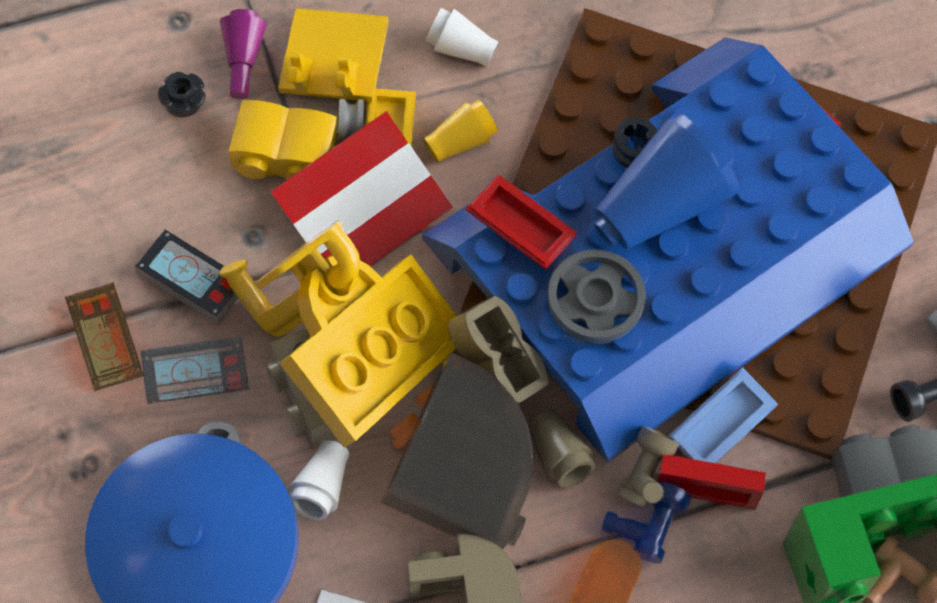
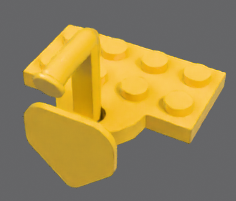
[219,220,457,447]

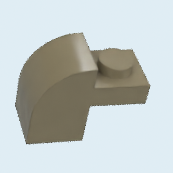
[406,534,522,603]

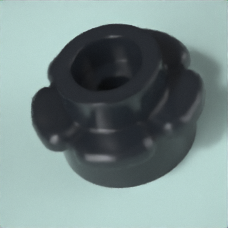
[158,72,206,117]

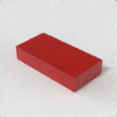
[656,454,767,510]

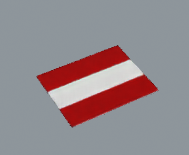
[270,111,453,267]

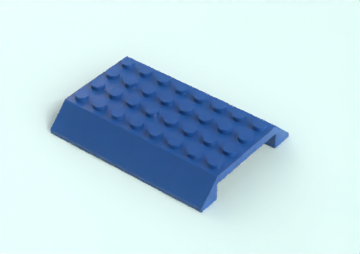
[422,37,914,463]

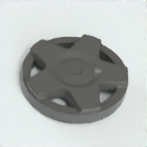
[547,250,646,344]

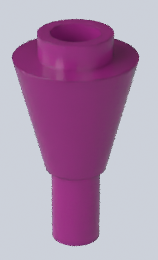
[219,9,267,99]

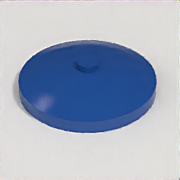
[85,434,299,603]

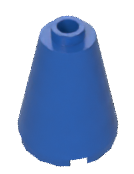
[594,114,739,249]

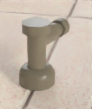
[616,425,680,507]

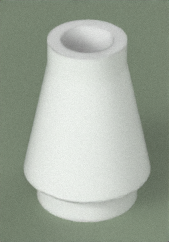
[425,8,499,67]
[289,440,350,521]

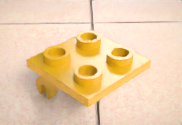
[278,8,389,102]

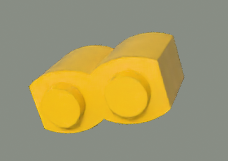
[228,100,338,180]

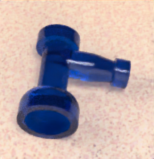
[602,482,692,564]

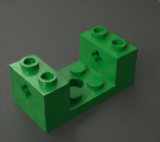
[783,474,937,603]

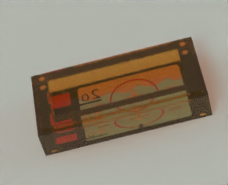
[65,282,144,392]

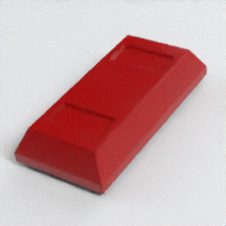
[465,174,578,270]

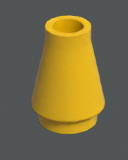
[423,99,498,163]

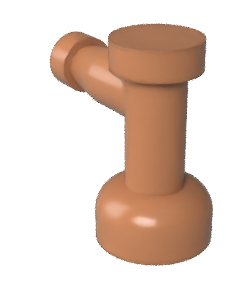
[864,535,937,603]

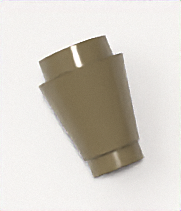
[529,410,595,488]

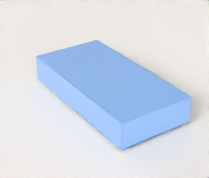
[668,367,778,463]

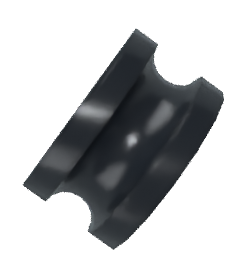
[612,118,657,168]

